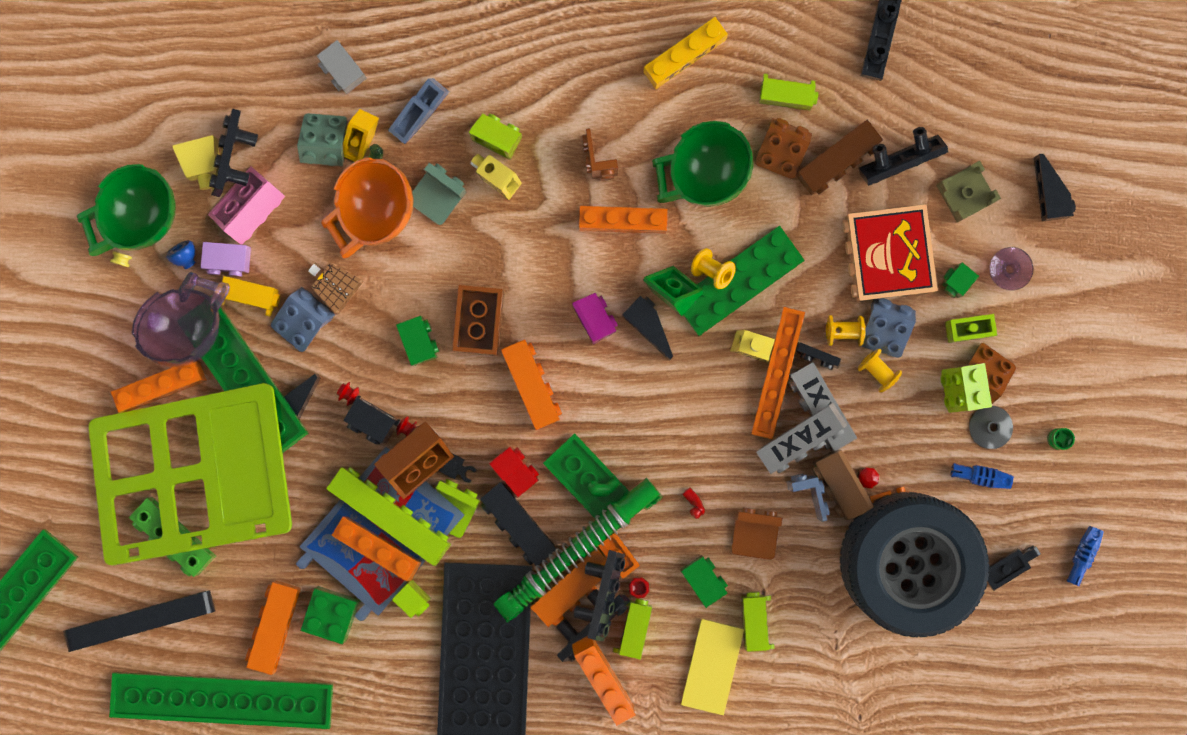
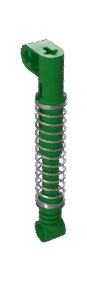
[493,477,663,622]

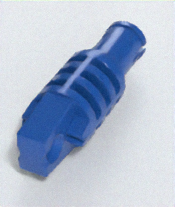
[950,463,1014,489]
[1066,526,1104,587]

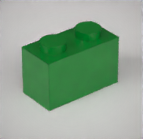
[396,316,440,367]
[680,555,728,608]

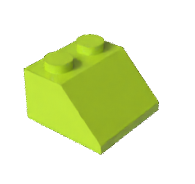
[469,113,522,160]

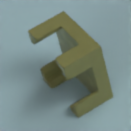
[936,161,1001,223]

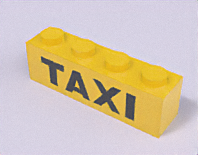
[643,17,728,89]

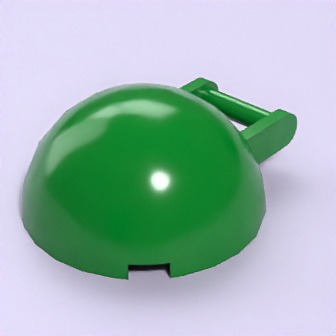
[652,121,753,207]
[77,164,176,256]

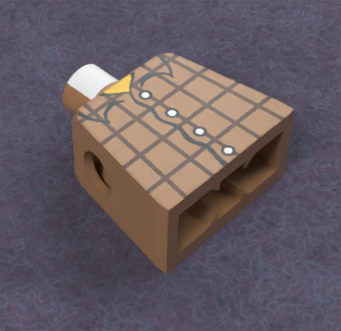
[308,263,364,314]

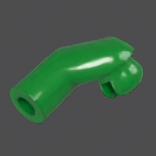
[587,476,621,497]

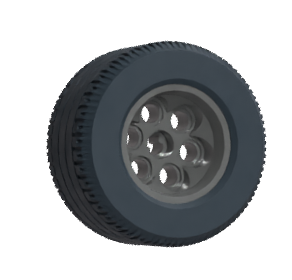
[840,492,989,638]

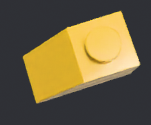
[343,109,379,162]

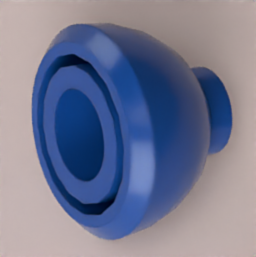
[166,240,196,269]

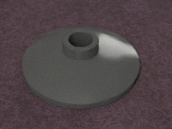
[969,406,1013,449]

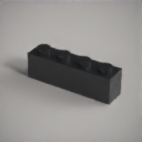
[480,481,557,566]

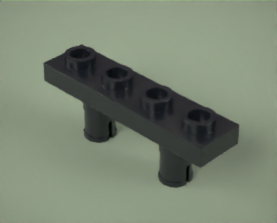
[860,0,902,81]
[209,108,258,197]
[859,127,948,186]
[574,550,625,642]
[556,589,630,662]

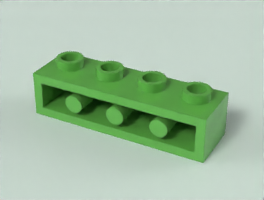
[129,497,216,577]

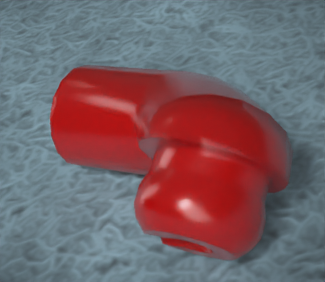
[682,487,705,519]

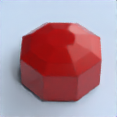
[857,467,880,489]
[628,577,650,599]

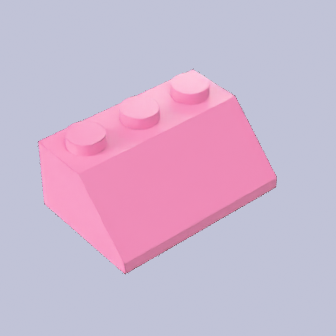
[208,166,285,245]

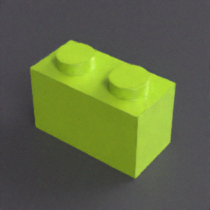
[945,314,997,343]
[392,580,431,618]

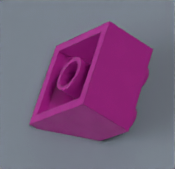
[572,293,618,345]

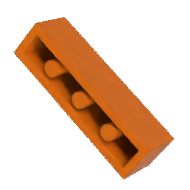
[579,206,668,234]
[501,339,562,430]
[111,359,207,413]
[331,516,422,581]
[531,548,607,627]
[245,580,301,675]
[572,636,636,726]

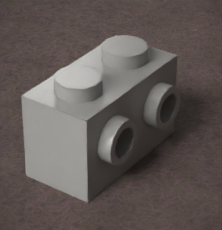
[317,40,367,94]

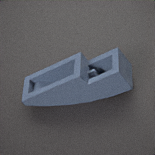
[388,78,450,144]

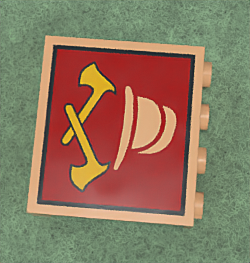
[842,205,938,302]

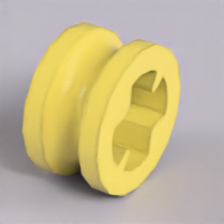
[110,251,132,267]

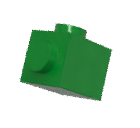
[941,262,979,298]

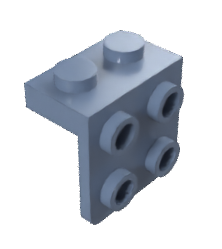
[271,287,335,352]
[862,298,916,358]
[786,474,830,522]

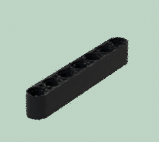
[63,590,216,652]

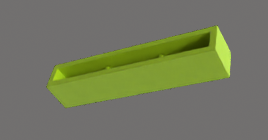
[326,467,451,566]

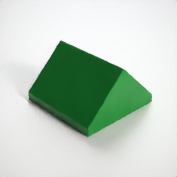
[643,266,704,316]

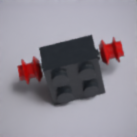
[336,382,417,445]

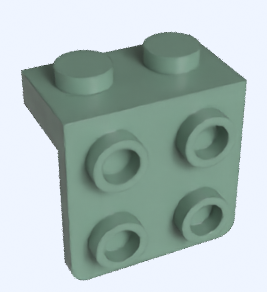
[297,113,347,166]
[412,163,466,225]

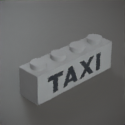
[788,362,857,452]
[756,403,847,474]

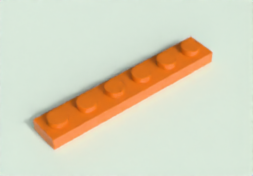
[751,307,805,440]

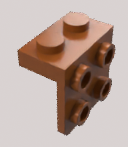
[755,118,812,179]
[582,128,618,181]
[967,343,1016,404]
[731,507,783,560]

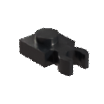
[438,453,477,483]

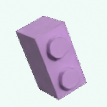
[201,242,251,277]

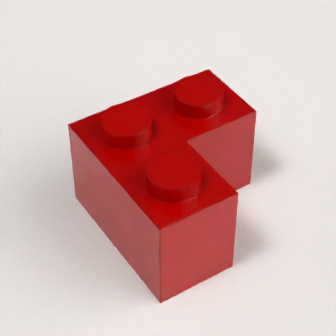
[489,447,540,497]

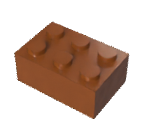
[452,285,504,356]
[374,421,454,499]

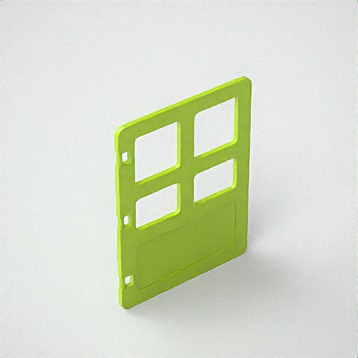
[89,383,292,565]

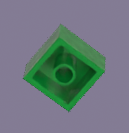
[300,586,360,645]

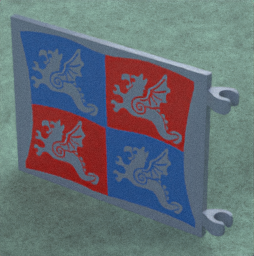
[296,447,465,621]

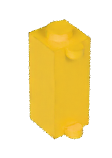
[218,276,280,317]

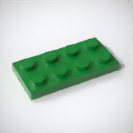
[543,433,630,519]

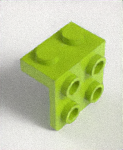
[940,363,992,413]
[436,479,481,538]

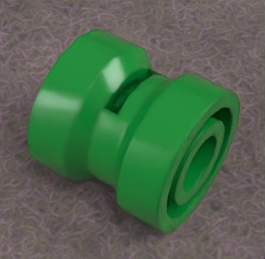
[1047,428,1075,450]

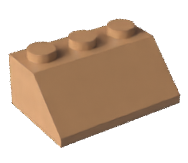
[812,450,874,520]

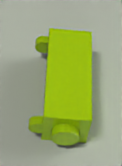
[759,74,818,111]
[741,592,775,652]
[613,598,652,660]

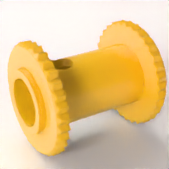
[691,248,735,289]
[826,315,865,346]
[858,349,902,393]

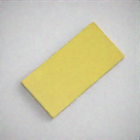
[681,618,744,716]

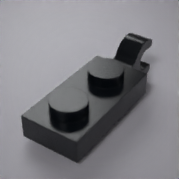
[795,342,841,370]
[987,546,1041,591]

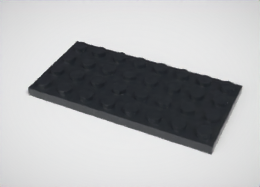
[437,562,533,735]

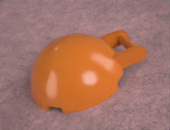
[321,157,413,258]

